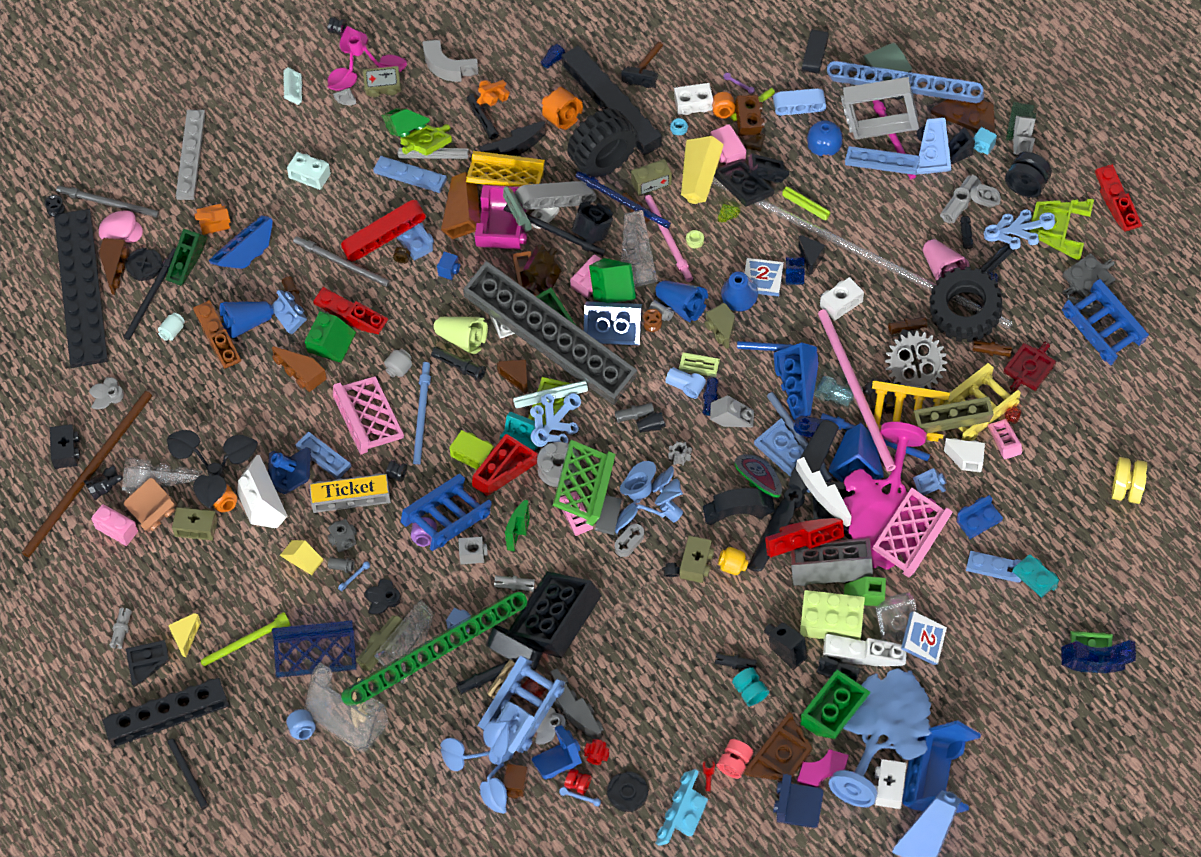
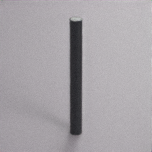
[167,738,209,810]

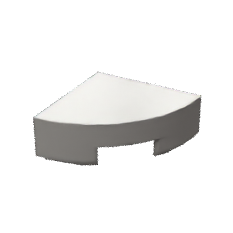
[333,88,356,105]

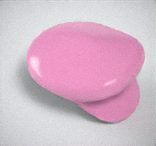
[99,211,143,243]

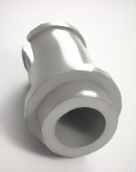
[649,300,674,321]

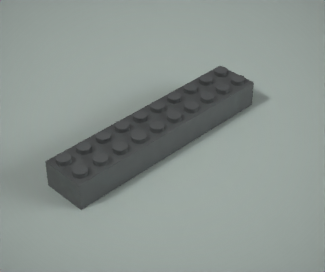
[463,261,637,405]

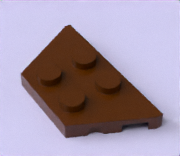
[931,91,995,134]
[744,712,812,781]

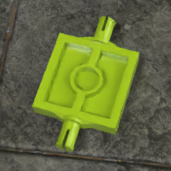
[401,124,452,156]

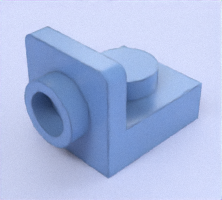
[913,468,946,495]

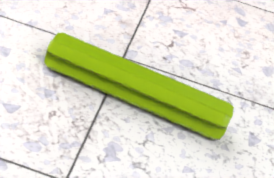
[782,187,830,220]

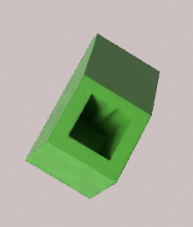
[844,577,886,607]

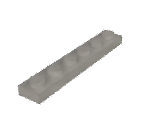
[176,110,206,200]

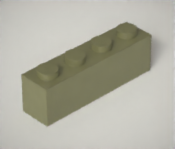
[910,397,994,434]

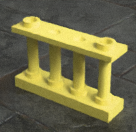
[933,363,1021,441]

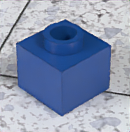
[437,251,460,280]

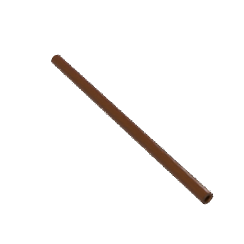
[21,391,153,558]

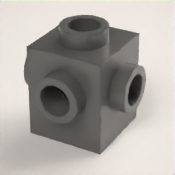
[327,519,357,552]

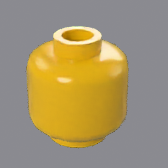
[718,547,748,576]

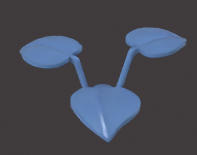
[615,466,683,535]
[440,721,513,813]

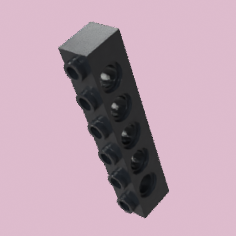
[102,678,229,748]

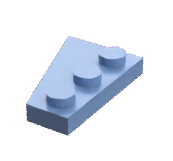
[917,118,951,174]

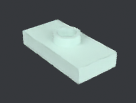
[284,67,302,104]

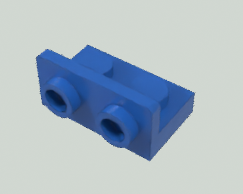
[956,495,1003,539]

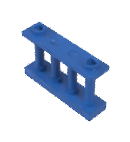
[1062,279,1149,366]
[401,473,492,551]

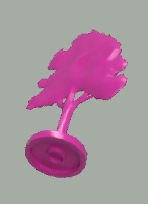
[843,422,936,570]

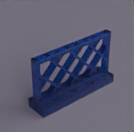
[272,620,357,678]

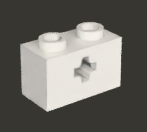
[874,759,907,809]

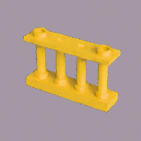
[866,381,950,442]

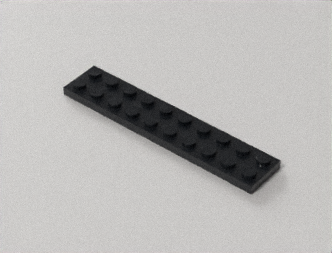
[54,208,108,368]

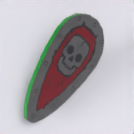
[734,454,782,497]

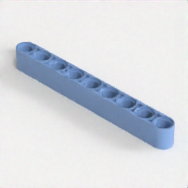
[827,61,984,103]

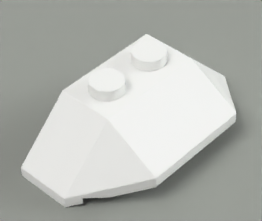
[237,455,287,528]

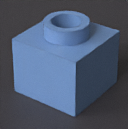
[446,607,471,633]

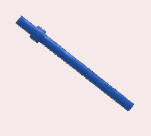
[820,413,930,462]

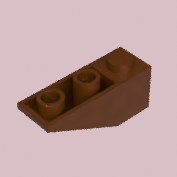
[99,238,129,295]

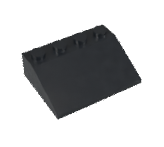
[509,571,602,658]

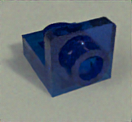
[786,258,805,285]

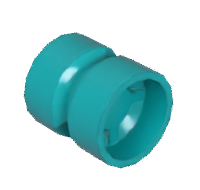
[732,668,769,706]

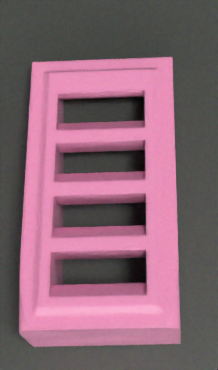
[988,419,1022,459]
[559,491,593,536]

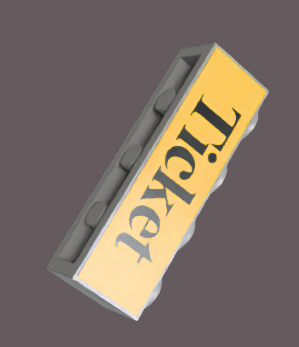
[309,473,391,513]

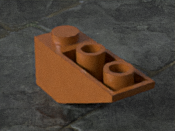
[272,346,327,392]

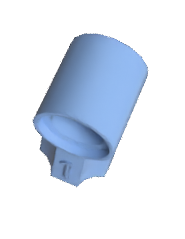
[665,367,706,399]

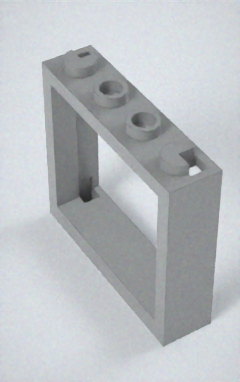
[841,77,919,139]

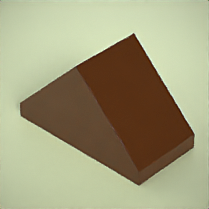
[497,360,528,394]

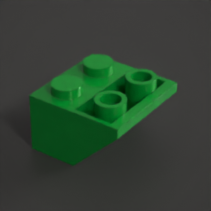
[382,108,430,137]

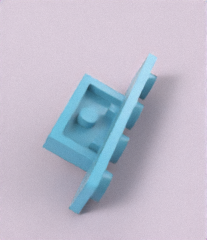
[656,769,708,846]

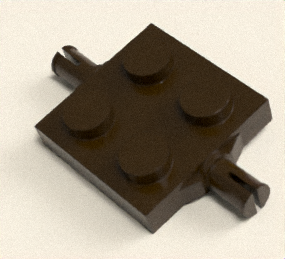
[523,244,562,294]

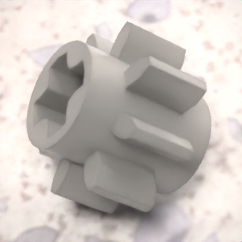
[668,441,692,466]

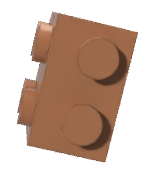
[124,478,178,532]

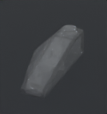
[122,458,203,494]
[374,600,435,684]

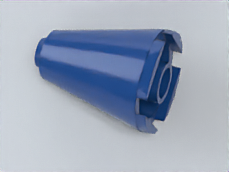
[721,272,758,312]
[655,280,708,322]
[219,301,274,338]

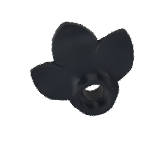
[364,579,401,615]

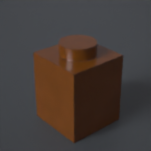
[503,764,529,799]

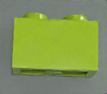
[449,430,494,470]

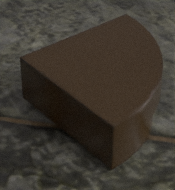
[744,134,765,152]

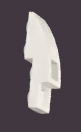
[823,634,906,666]

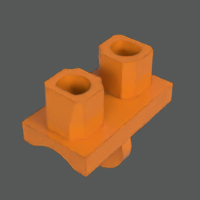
[477,80,510,106]

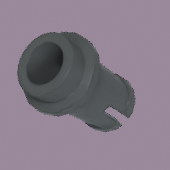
[328,557,354,573]

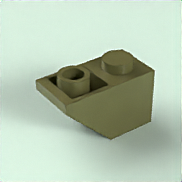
[705,303,735,349]

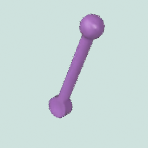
[724,73,755,94]

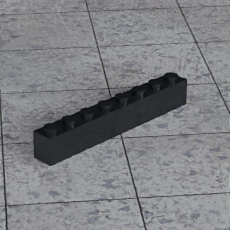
[561,45,662,156]

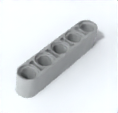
[515,181,597,210]

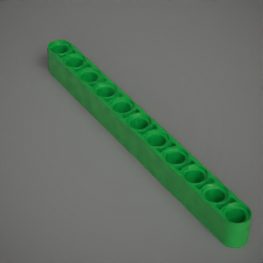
[341,592,527,706]

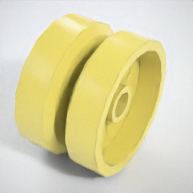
[1111,457,1147,504]

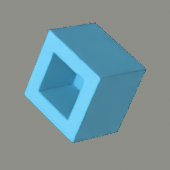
[974,127,997,155]

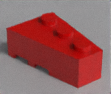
[472,434,538,496]

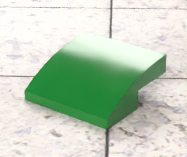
[505,500,530,551]

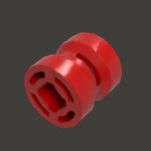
[564,768,592,795]

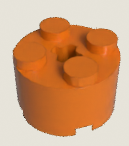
[542,87,583,130]

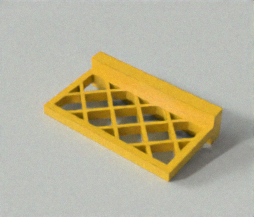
[466,151,545,187]

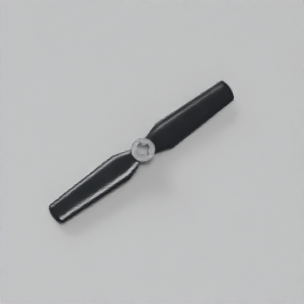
[748,420,839,572]

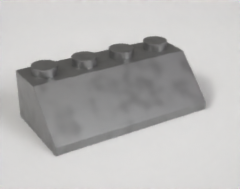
[791,538,873,586]

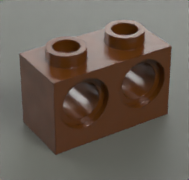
[735,95,765,136]

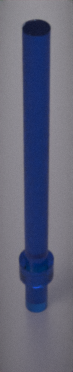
[575,171,671,229]

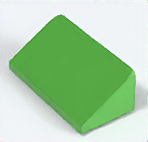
[1070,631,1113,654]

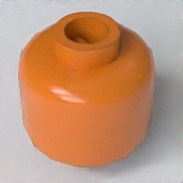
[712,92,736,118]
[213,484,237,512]

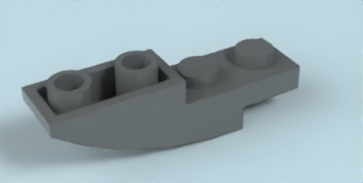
[550,668,603,740]

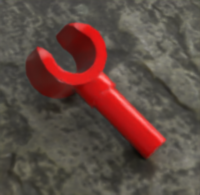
[703,761,715,791]

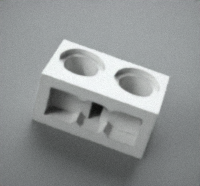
[674,83,713,115]

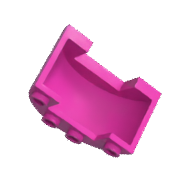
[475,185,528,249]

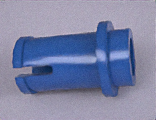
[271,453,296,472]

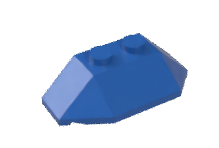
[209,215,273,269]

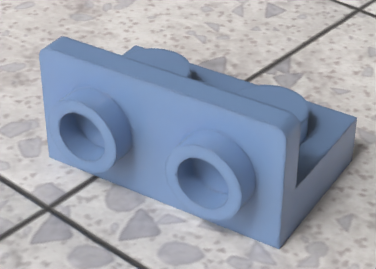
[397,222,434,260]
[272,290,307,334]

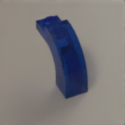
[1061,640,1136,673]

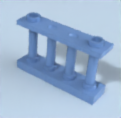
[478,656,565,753]

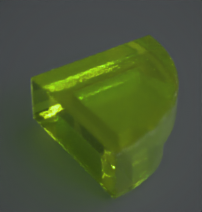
[718,204,740,222]

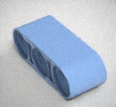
[773,89,826,116]

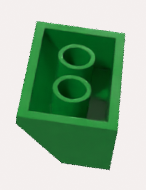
[800,670,871,739]

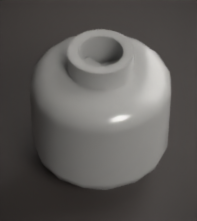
[384,349,412,377]

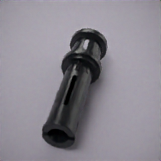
[431,346,486,382]

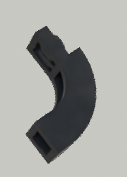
[703,488,775,525]

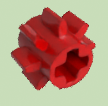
[584,739,610,765]

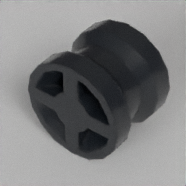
[328,16,347,36]
[44,195,65,217]
[386,460,408,482]

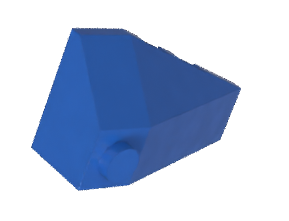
[774,343,818,420]

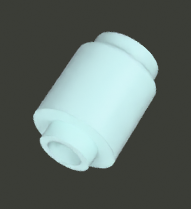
[158,313,185,340]

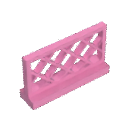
[333,376,404,455]
[872,488,953,577]

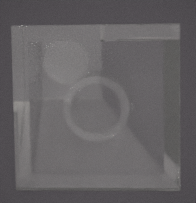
[875,592,917,643]

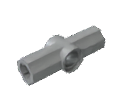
[940,175,982,224]

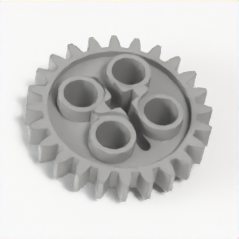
[885,330,947,389]

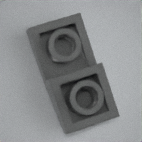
[595,495,622,535]

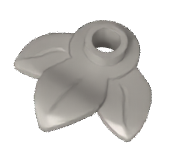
[89,377,124,410]
[533,707,566,745]

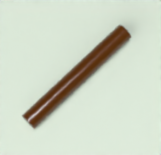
[636,41,663,74]

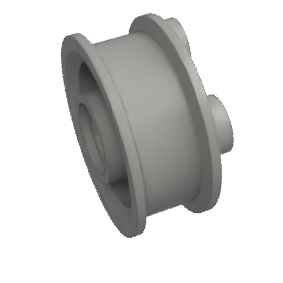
[537,442,580,487]

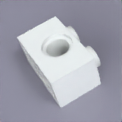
[820,277,864,321]

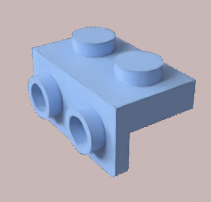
[496,701,535,753]

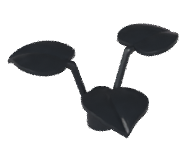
[167,430,258,509]

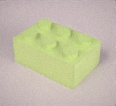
[800,590,865,640]

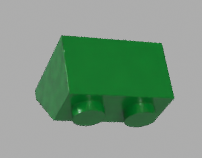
[589,258,636,303]
[305,311,356,363]

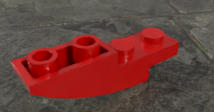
[1095,164,1142,232]
[313,287,388,334]
[765,518,844,558]

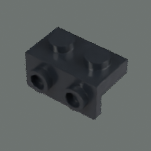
[748,154,790,183]

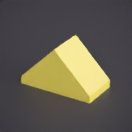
[280,540,324,575]
[168,613,201,657]

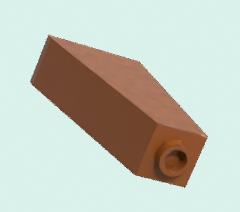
[441,172,480,239]

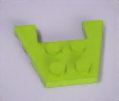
[1029,199,1094,261]

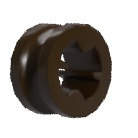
[393,247,411,264]

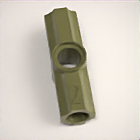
[356,615,407,671]

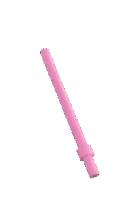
[645,195,693,282]

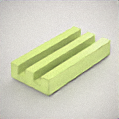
[679,352,720,377]

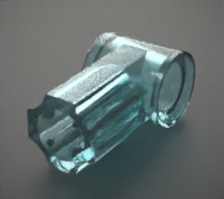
[814,376,854,407]

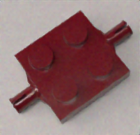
[1003,341,1056,392]

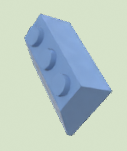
[584,301,642,345]

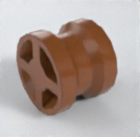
[643,309,662,332]

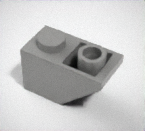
[710,395,754,427]

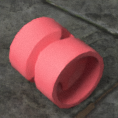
[717,739,753,779]

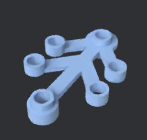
[984,210,1055,249]
[530,393,581,447]

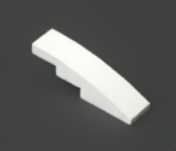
[796,457,851,527]

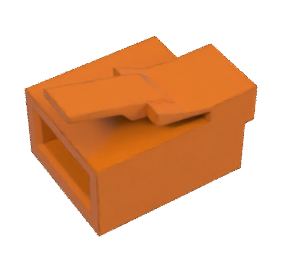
[194,204,231,235]

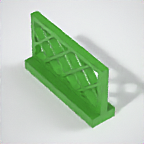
[552,440,616,526]

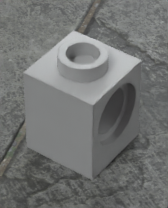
[458,537,488,564]

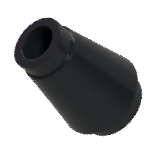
[636,412,666,433]

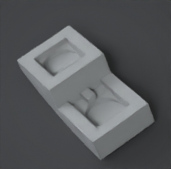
[1013,116,1035,155]

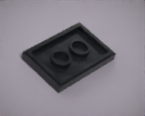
[714,159,775,207]

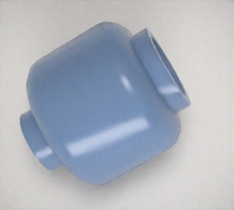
[286,709,316,740]

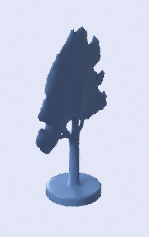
[829,668,931,807]

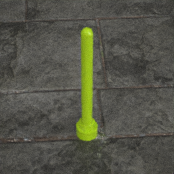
[201,612,291,666]

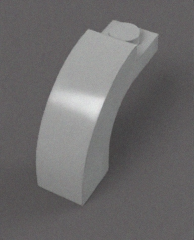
[423,40,479,82]

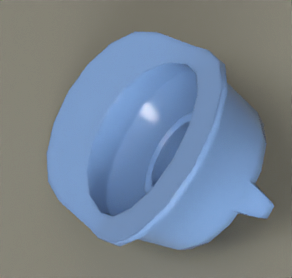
[620,461,656,503]

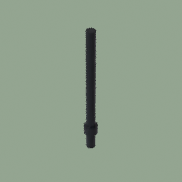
[504,204,606,257]
[123,248,176,340]

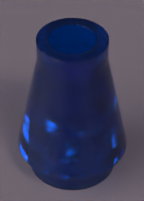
[540,43,566,69]

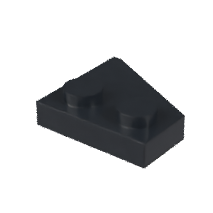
[126,640,170,687]

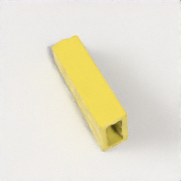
[681,136,724,204]

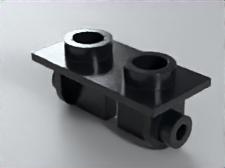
[621,66,658,89]
[816,655,861,682]

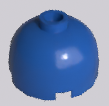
[807,120,843,156]

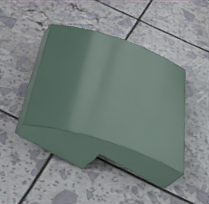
[863,42,913,81]
[503,186,532,232]

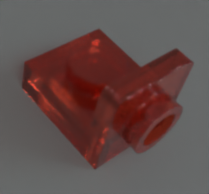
[521,678,547,704]

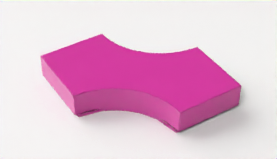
[797,749,849,788]

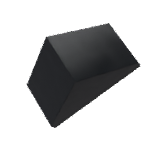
[948,127,975,165]
[798,235,825,275]

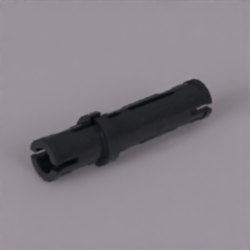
[466,93,499,140]
[456,659,510,695]

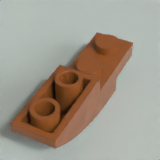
[193,300,241,369]

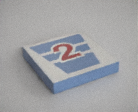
[744,258,784,296]
[901,611,947,665]

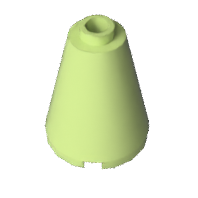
[434,317,488,354]

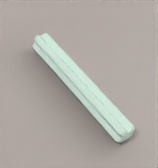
[513,381,588,408]

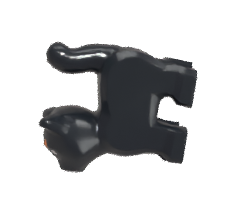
[861,378,895,415]
[83,466,123,500]

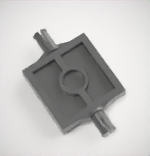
[1062,254,1116,298]

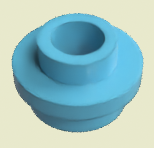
[670,118,688,135]

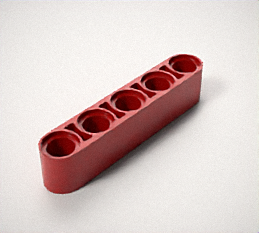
[341,200,426,262]

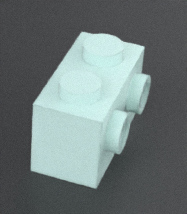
[287,152,331,190]

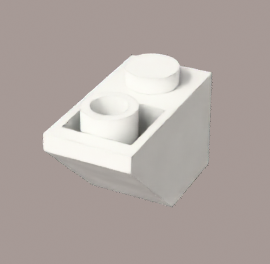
[944,438,985,472]

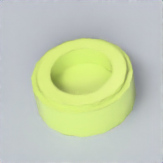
[686,230,704,248]

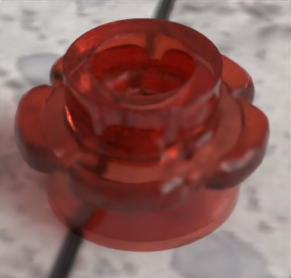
[1005,406,1021,424]

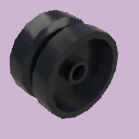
[1005,152,1052,198]

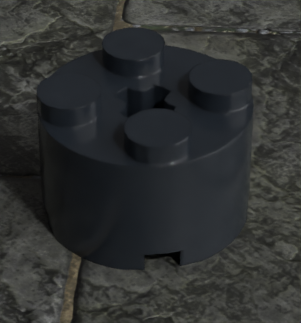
[571,201,613,244]

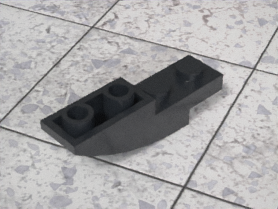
[479,121,546,156]

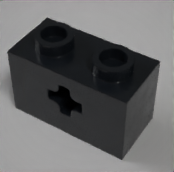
[50,424,81,469]

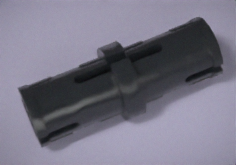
[715,652,757,670]

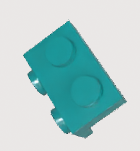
[499,412,545,451]
[1013,554,1059,598]

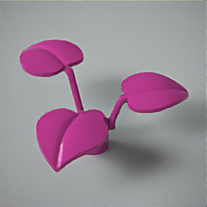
[327,26,407,91]

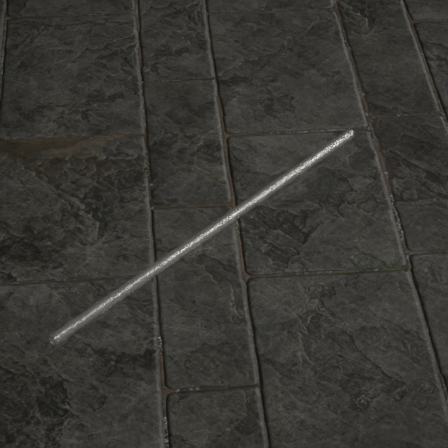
[712,177,1014,330]

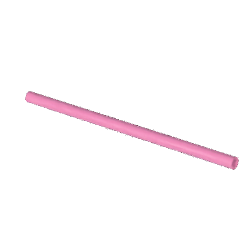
[818,309,896,471]

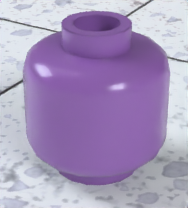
[411,517,437,547]

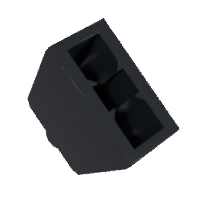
[764,622,808,670]

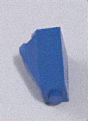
[829,423,884,482]

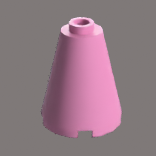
[923,239,970,281]

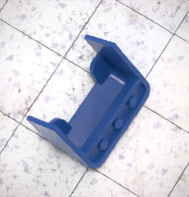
[902,721,981,813]

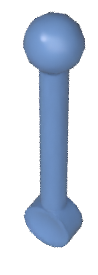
[338,561,370,591]
[559,787,601,806]

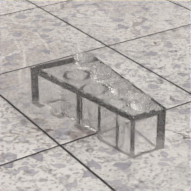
[621,210,658,287]

